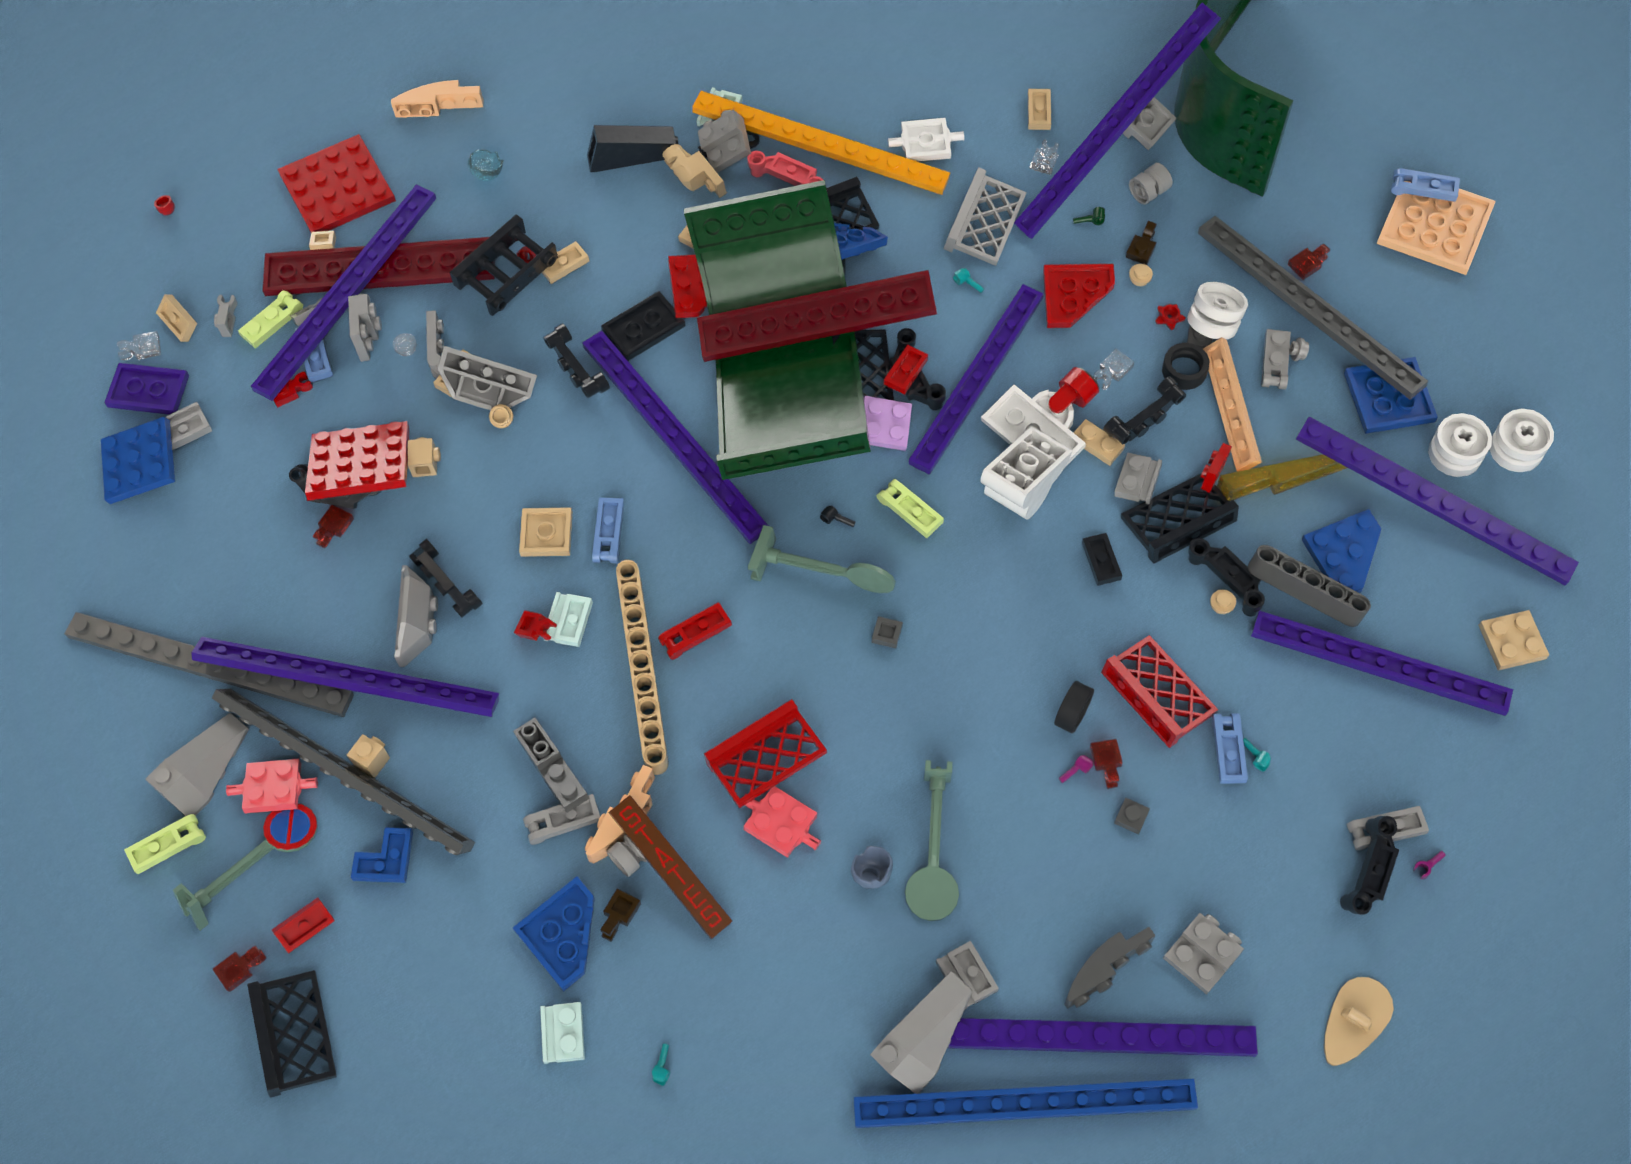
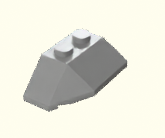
[437,346,537,410]
[394,565,438,667]

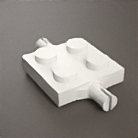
[888,118,964,162]

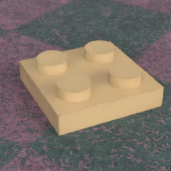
[519,508,573,557]
[1478,610,1549,670]

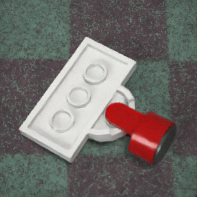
[981,367,1099,467]

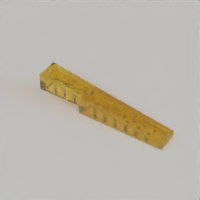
[1217,454,1347,501]

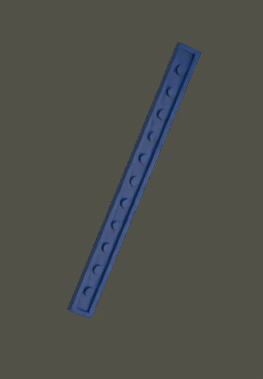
[854,1079,1198,1128]

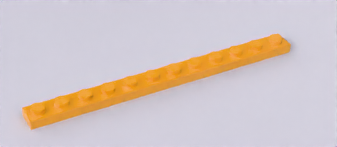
[692,91,950,195]

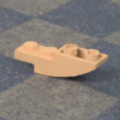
[391,80,484,118]
[585,765,655,864]

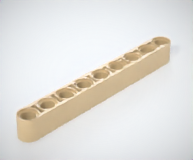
[616,560,668,775]

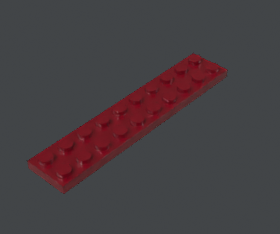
[263,237,495,296]
[697,270,937,362]

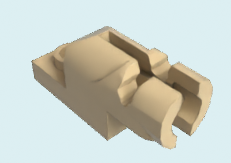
[663,144,727,198]

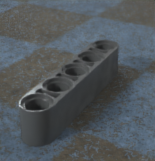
[1248,545,1371,627]

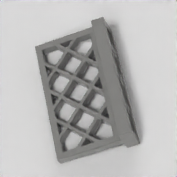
[944,167,1027,266]

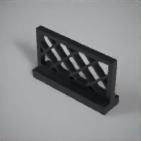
[827,176,879,231]
[832,329,894,400]
[1121,473,1239,564]
[247,970,337,1098]

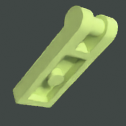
[238,290,303,349]
[876,479,944,538]
[124,814,206,874]

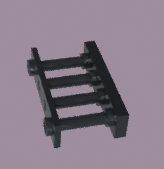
[450,214,558,316]

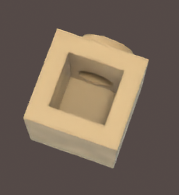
[408,437,441,477]
[347,734,390,779]

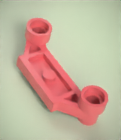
[747,151,823,186]

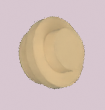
[1129,264,1153,286]
[489,404,513,428]
[1210,590,1236,614]

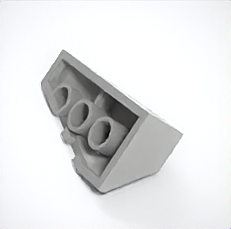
[145,713,249,816]
[870,971,973,1094]

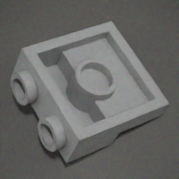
[1123,97,1177,150]
[698,110,751,173]
[348,294,382,362]
[1163,913,1244,995]

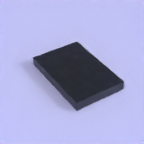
[601,291,686,361]

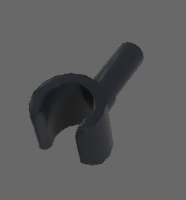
[820,506,856,527]

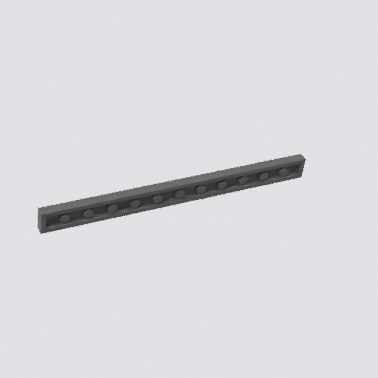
[1198,216,1428,400]
[64,612,354,717]
[212,689,475,855]

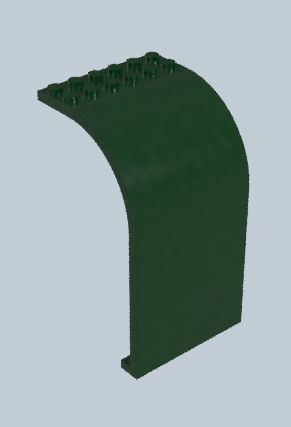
[1174,0,1294,197]
[684,180,871,480]

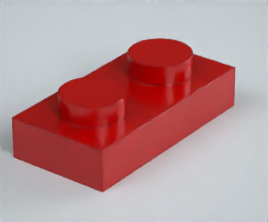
[884,345,928,395]
[1200,443,1232,493]
[272,897,335,954]

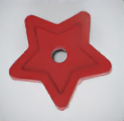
[1155,304,1186,330]

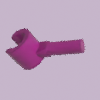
[1058,755,1093,783]
[1413,851,1446,879]

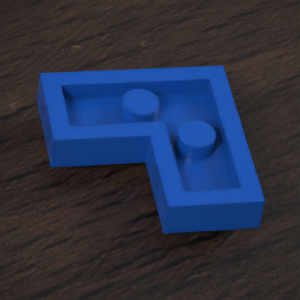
[351,828,413,883]

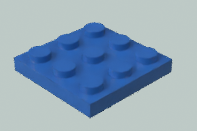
[1344,357,1438,434]
[101,416,175,504]

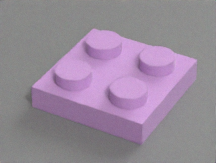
[864,396,912,451]

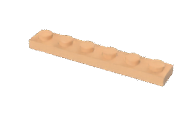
[1203,337,1262,473]

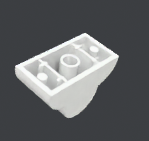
[981,426,1073,520]

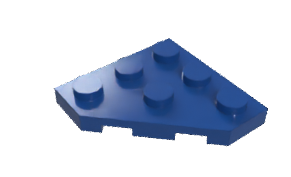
[834,223,888,260]
[1302,509,1381,593]
[513,877,595,992]

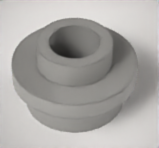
[1289,337,1309,361]

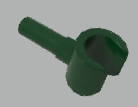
[1073,207,1105,225]

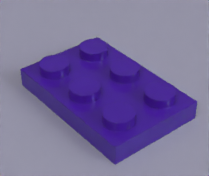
[104,363,189,415]

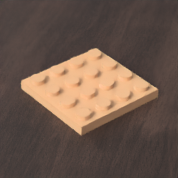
[1377,181,1496,275]

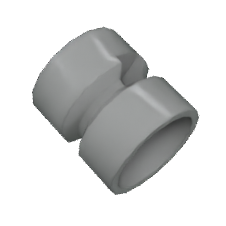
[1129,163,1173,205]
[606,834,647,877]

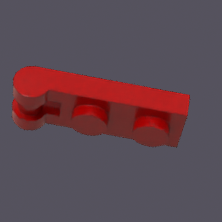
[658,602,732,660]

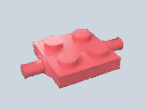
[226,759,318,814]
[744,786,821,858]

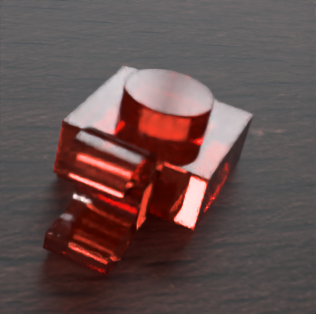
[1288,244,1330,280]
[313,505,354,548]
[1090,739,1123,789]
[213,946,267,992]

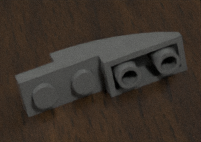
[513,718,590,812]
[1064,927,1155,1009]

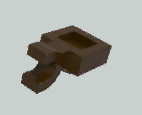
[1126,221,1157,265]
[600,889,641,942]

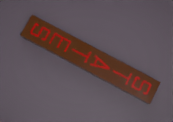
[608,795,732,939]

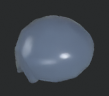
[851,846,893,889]

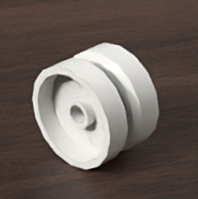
[1187,282,1248,339]
[1489,409,1554,472]
[1428,413,1492,477]

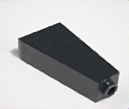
[587,125,678,172]

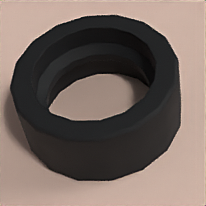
[1162,342,1210,390]
[1054,681,1094,733]

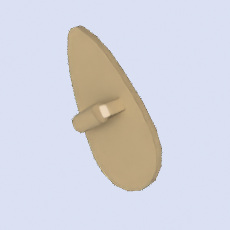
[1324,977,1394,1066]

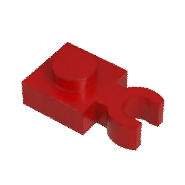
[274,372,313,408]
[514,610,557,641]

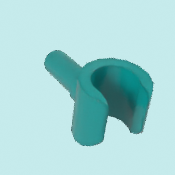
[953,268,985,293]
[1243,738,1271,772]
[652,1044,670,1086]

